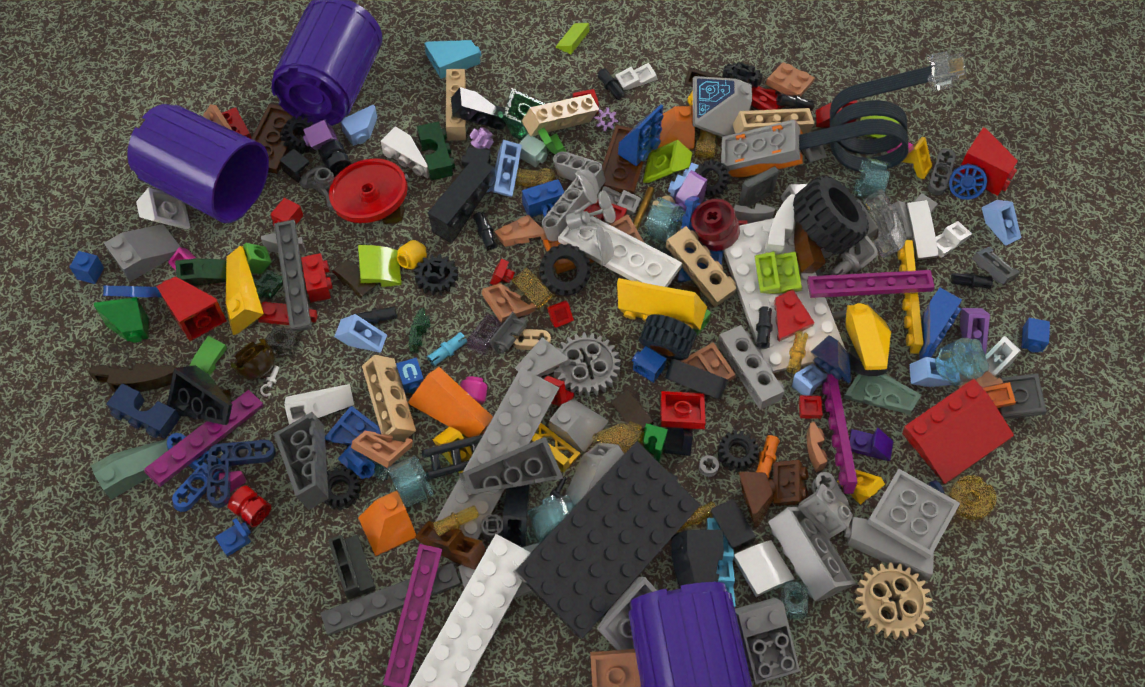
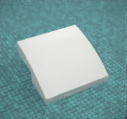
[733,540,795,597]

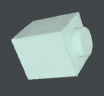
[519,134,548,167]

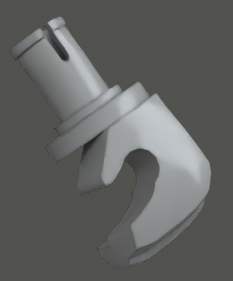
[830,235,878,275]

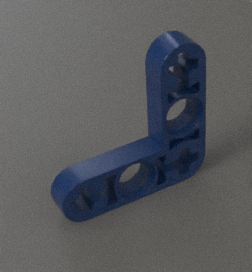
[207,440,276,508]

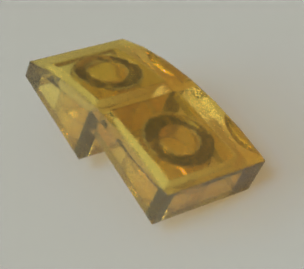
[511,267,554,309]

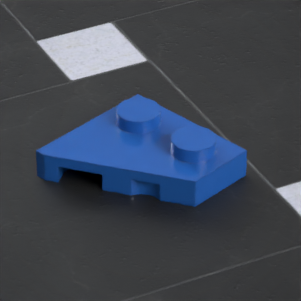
[681,196,701,232]

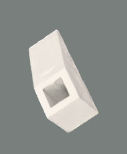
[381,127,429,178]
[284,384,354,425]

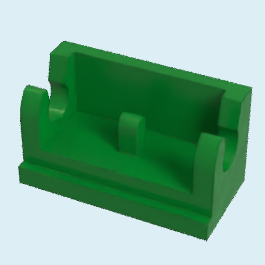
[642,423,668,463]

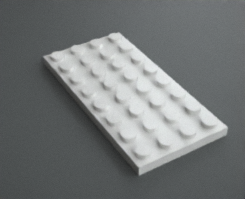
[722,218,846,373]

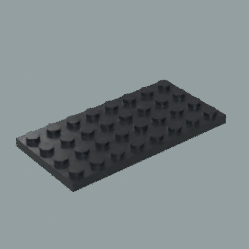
[513,441,700,639]

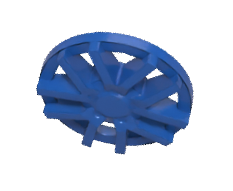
[949,164,987,200]

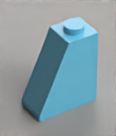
[424,40,481,79]

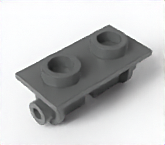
[489,312,528,355]

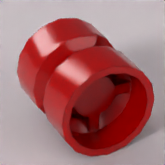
[227,485,272,528]

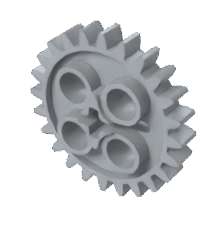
[554,332,621,397]

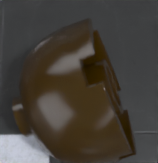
[230,339,275,380]

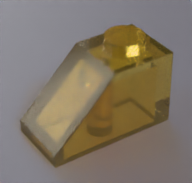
[592,421,644,453]

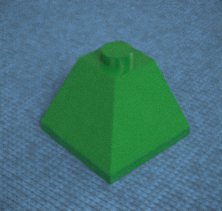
[94,297,149,343]

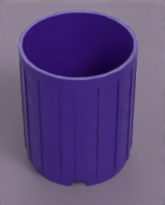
[272,0,383,126]
[127,104,269,223]
[628,582,753,687]

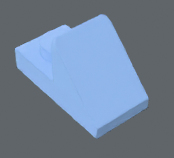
[792,363,827,396]

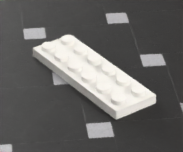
[558,216,682,287]

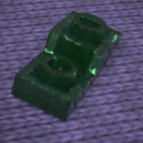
[409,308,431,354]

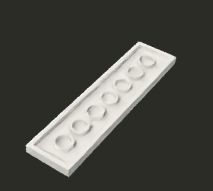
[409,534,531,687]

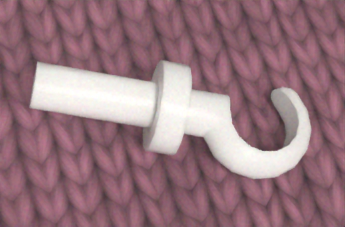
[260,366,280,397]

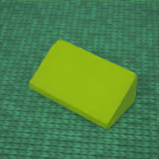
[556,23,589,54]

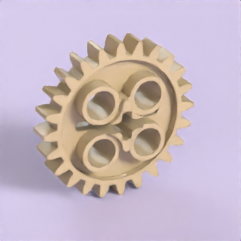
[854,562,932,640]

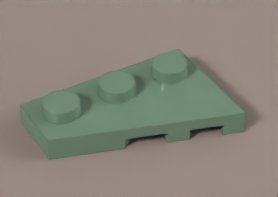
[844,374,921,414]

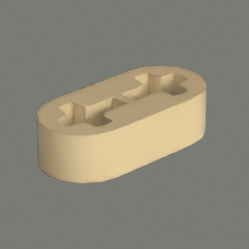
[512,329,551,350]

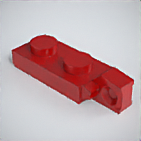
[258,302,318,325]

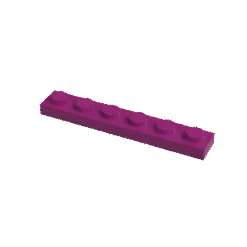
[807,270,935,298]
[822,374,857,494]
[144,390,263,487]
[383,544,442,687]

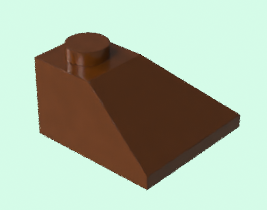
[739,471,776,528]

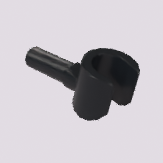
[549,476,567,507]

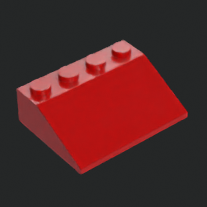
[902,379,1014,485]

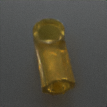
[694,129,716,160]
[515,168,555,187]

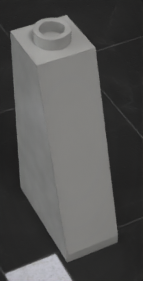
[844,517,934,581]

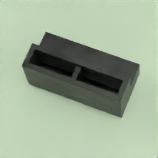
[328,535,376,600]

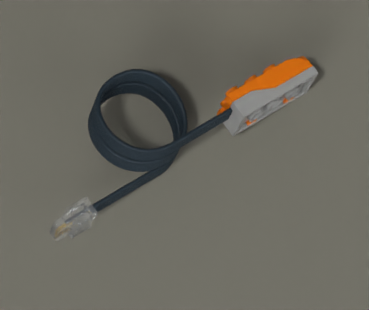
[721,51,967,177]

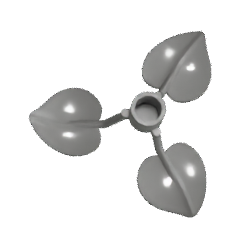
[566,170,616,266]

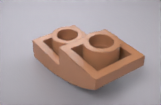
[806,422,828,472]

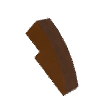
[794,221,826,273]
[415,521,486,570]

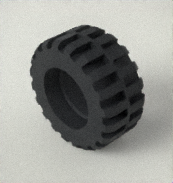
[793,175,869,254]

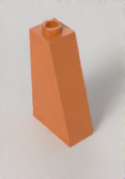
[408,367,493,438]

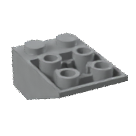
[563,442,624,506]
[735,598,800,684]

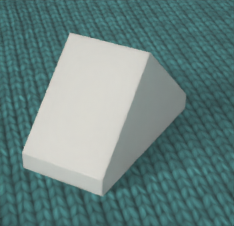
[980,336,1021,377]

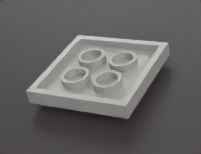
[867,469,960,559]

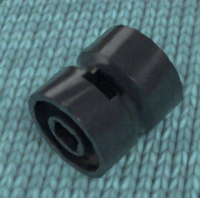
[319,141,351,177]

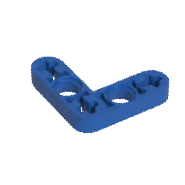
[103,286,161,297]
[167,433,223,512]

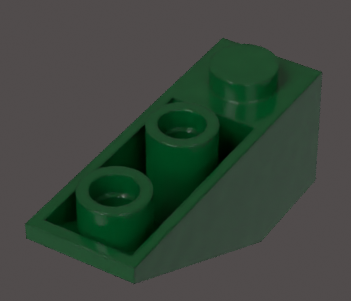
[175,258,226,286]

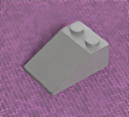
[104,224,180,282]

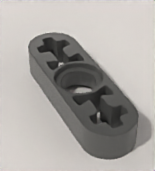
[928,149,956,195]

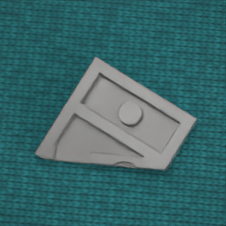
[515,337,572,377]

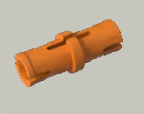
[756,435,780,478]

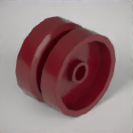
[691,199,740,251]

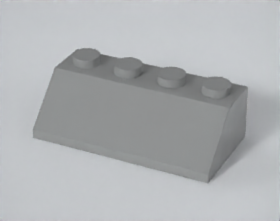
[768,507,856,601]

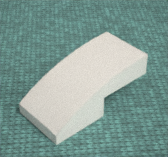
[615,63,658,90]
[936,221,972,258]

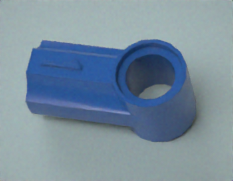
[338,444,375,479]

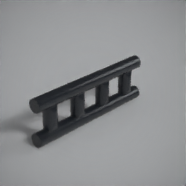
[422,434,484,480]

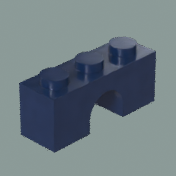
[106,384,180,439]

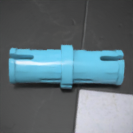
[427,332,468,367]

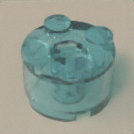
[853,157,891,201]
[644,197,686,242]
[935,338,989,386]
[387,456,434,508]
[528,495,574,542]

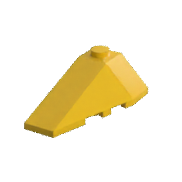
[226,246,264,335]
[845,303,891,370]

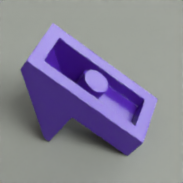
[849,428,894,461]

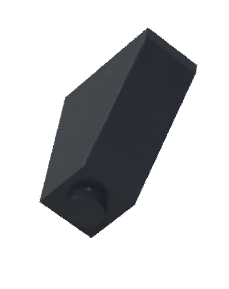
[503,484,530,548]

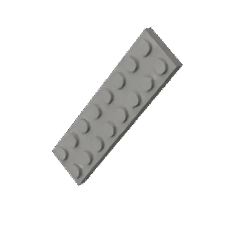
[435,367,559,539]

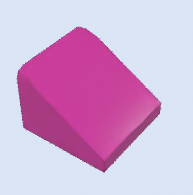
[168,247,196,271]
[219,471,246,492]

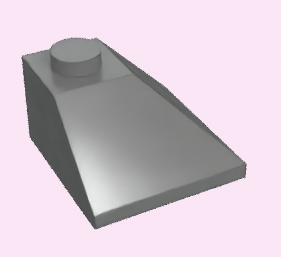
[549,399,609,453]

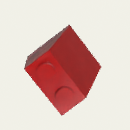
[956,127,1018,196]
[156,276,227,342]

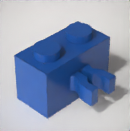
[522,179,564,218]

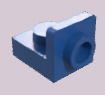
[215,518,251,557]

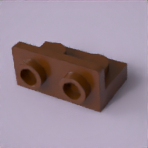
[773,459,809,506]

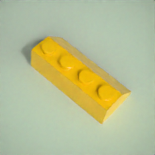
[617,278,707,330]

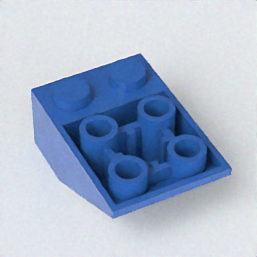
[618,104,663,166]
[920,288,962,359]

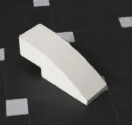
[765,194,795,255]
[907,200,938,260]

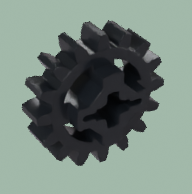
[722,62,763,88]
[414,254,458,296]

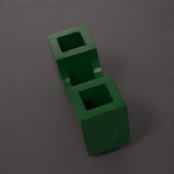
[417,121,455,181]

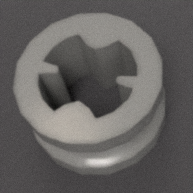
[699,455,719,477]

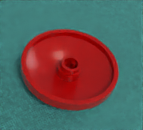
[329,159,408,223]

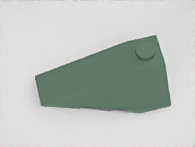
[91,439,180,500]

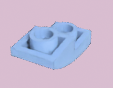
[668,163,699,200]

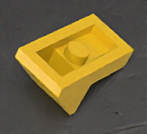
[902,137,933,179]
[837,469,885,505]

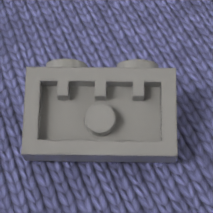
[797,483,853,539]

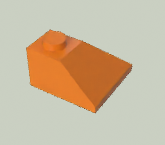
[657,106,695,149]
[358,491,416,557]

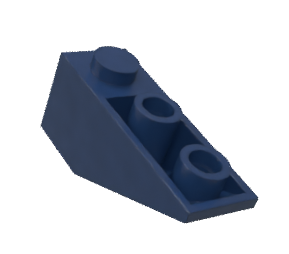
[810,335,851,384]

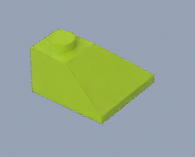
[643,140,692,183]

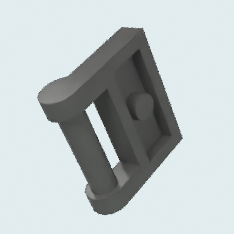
[972,247,1020,284]

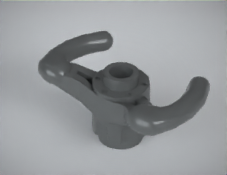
[299,165,334,210]

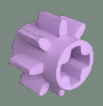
[594,107,618,131]
[470,127,494,149]

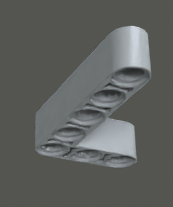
[542,151,605,241]

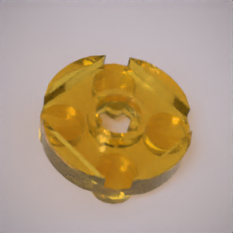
[949,475,997,520]

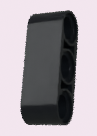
[665,358,728,400]

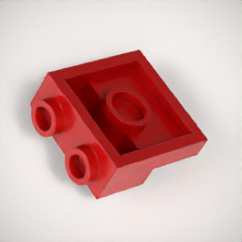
[660,391,706,429]

